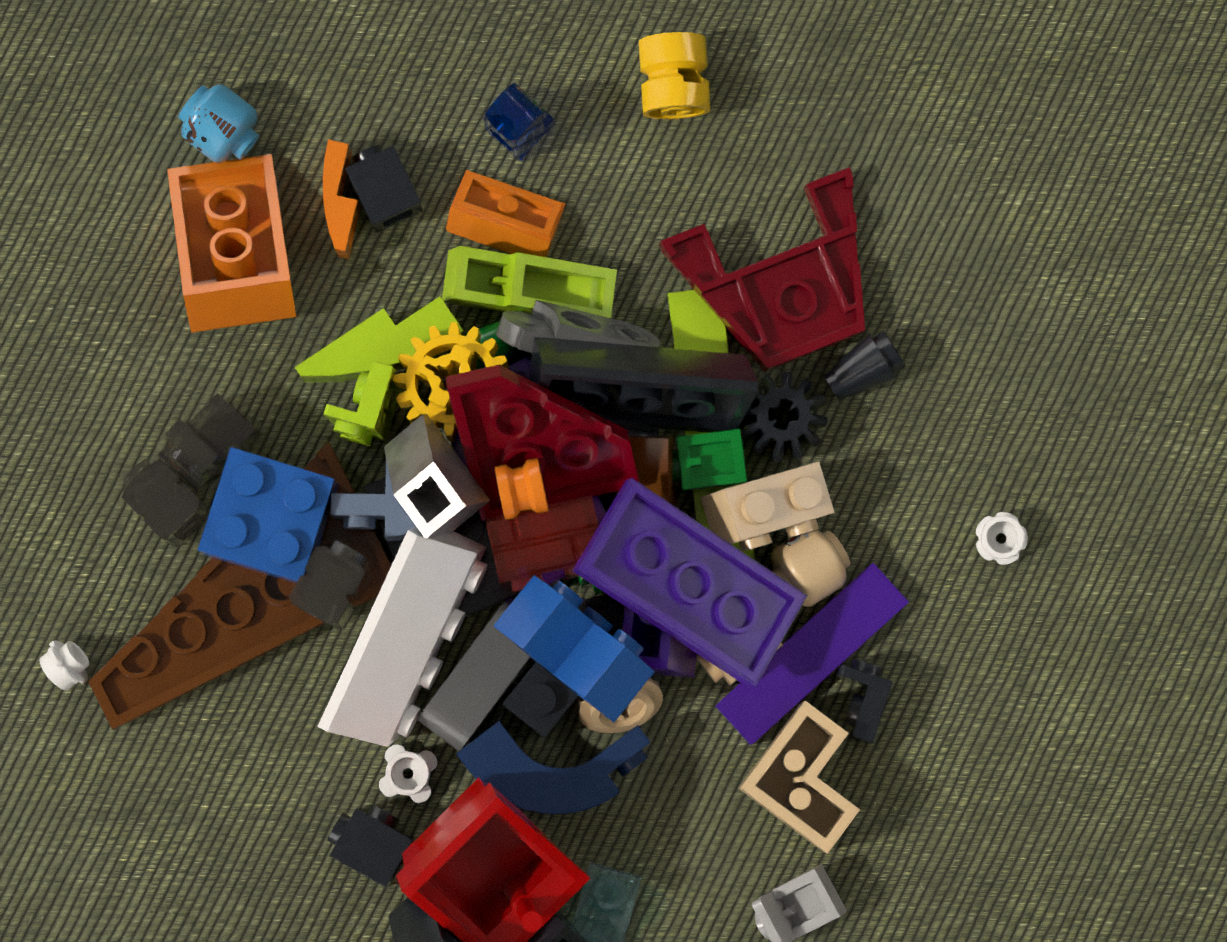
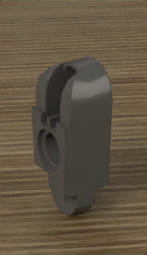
[496,300,660,355]

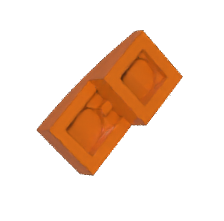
[323,139,361,259]

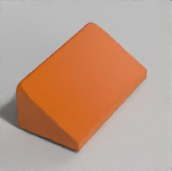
[446,170,565,257]

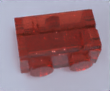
[485,495,599,592]

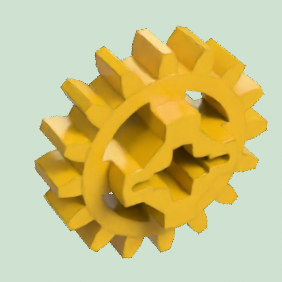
[393,322,509,442]

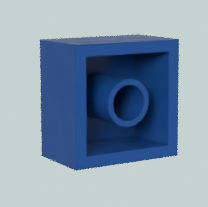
[198,447,339,587]

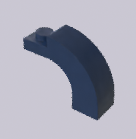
[456,721,650,814]

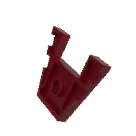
[659,167,865,372]

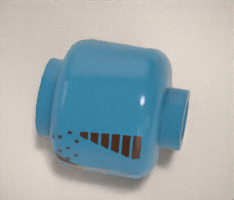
[178,84,259,163]

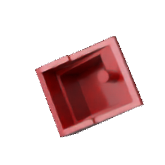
[396,777,591,942]

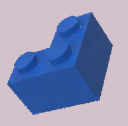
[493,575,655,723]

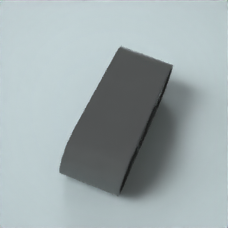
[417,596,531,751]

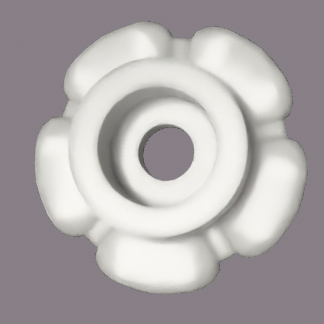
[976,512,1028,565]
[40,640,89,690]

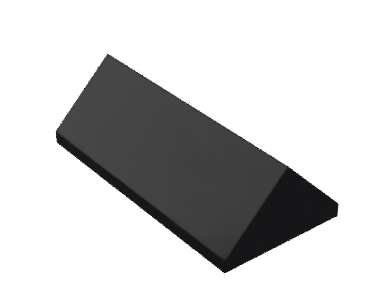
[528,337,758,433]

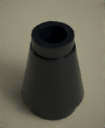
[824,331,906,401]

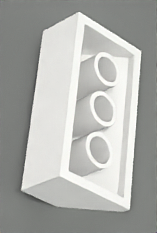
[318,526,488,747]

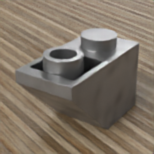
[384,414,490,539]

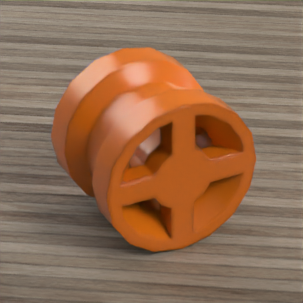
[495,458,549,520]

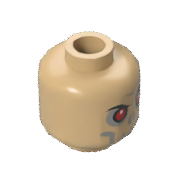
[771,529,850,607]

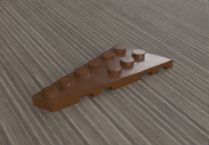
[88,441,392,730]

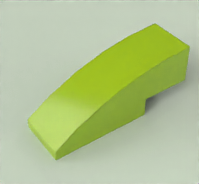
[442,246,617,318]
[295,296,465,383]

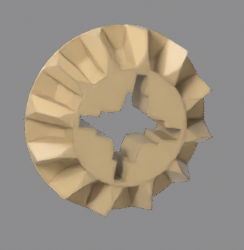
[577,677,663,733]

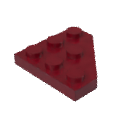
[446,365,639,521]

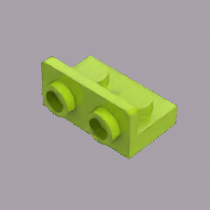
[323,361,402,446]

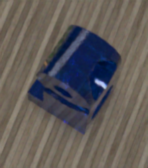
[483,83,555,161]

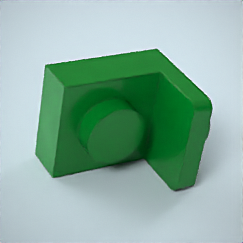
[672,429,747,493]

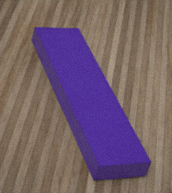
[715,563,909,746]

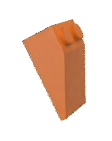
[167,154,296,333]

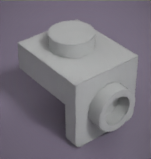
[752,864,847,942]

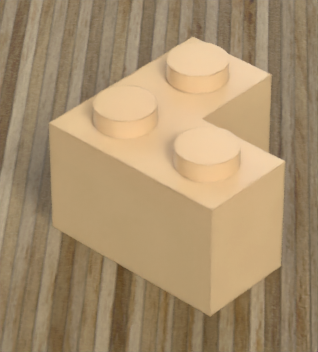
[738,701,860,853]

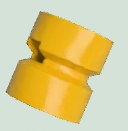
[639,32,710,119]

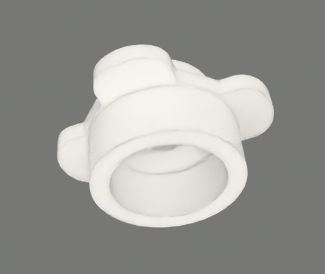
[379,745,437,803]

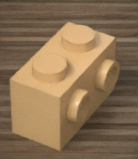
[700,462,835,552]

